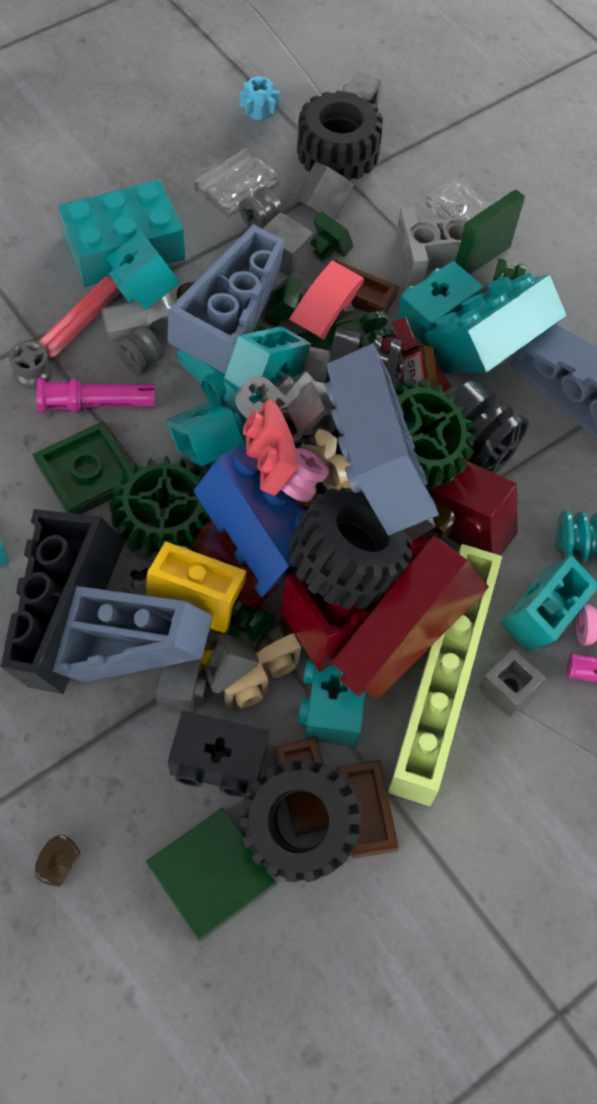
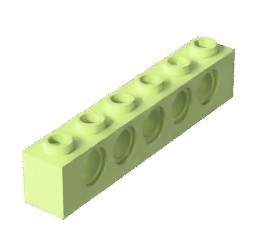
[388,544,503,807]

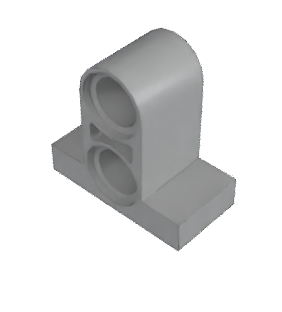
[396,207,468,286]

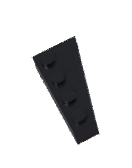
[0,509,125,694]

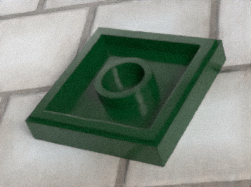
[456,189,525,275]
[33,421,134,514]
[146,807,276,942]

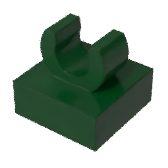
[310,211,354,261]
[265,274,304,326]
[230,597,275,652]

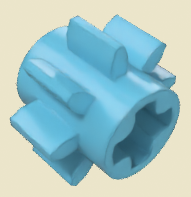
[239,76,280,120]

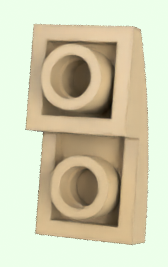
[224,633,301,710]

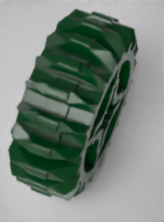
[393,378,476,490]
[109,455,216,559]

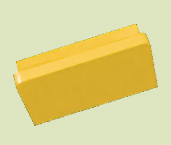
[146,541,247,633]

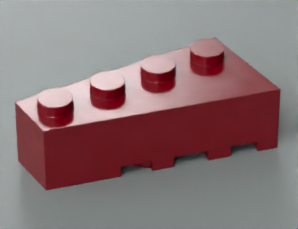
[427,461,518,556]
[280,535,433,673]

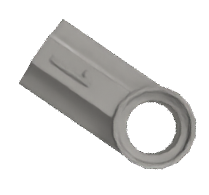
[102,292,174,341]

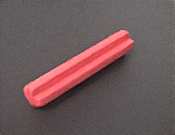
[38,276,120,358]

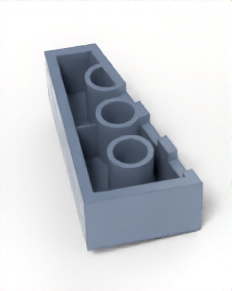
[167,224,285,374]
[510,324,597,440]
[325,343,439,536]

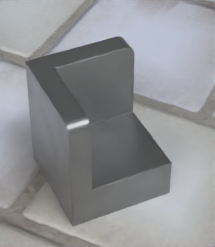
[296,162,355,220]
[263,212,313,276]

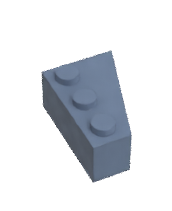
[52,586,213,683]

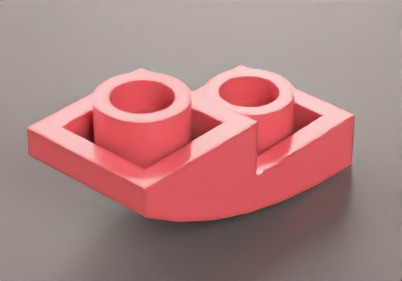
[289,261,364,340]
[243,399,298,496]

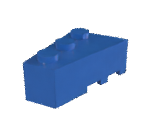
[194,445,307,597]

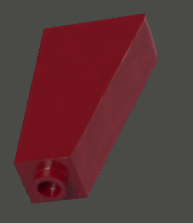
[331,535,489,699]

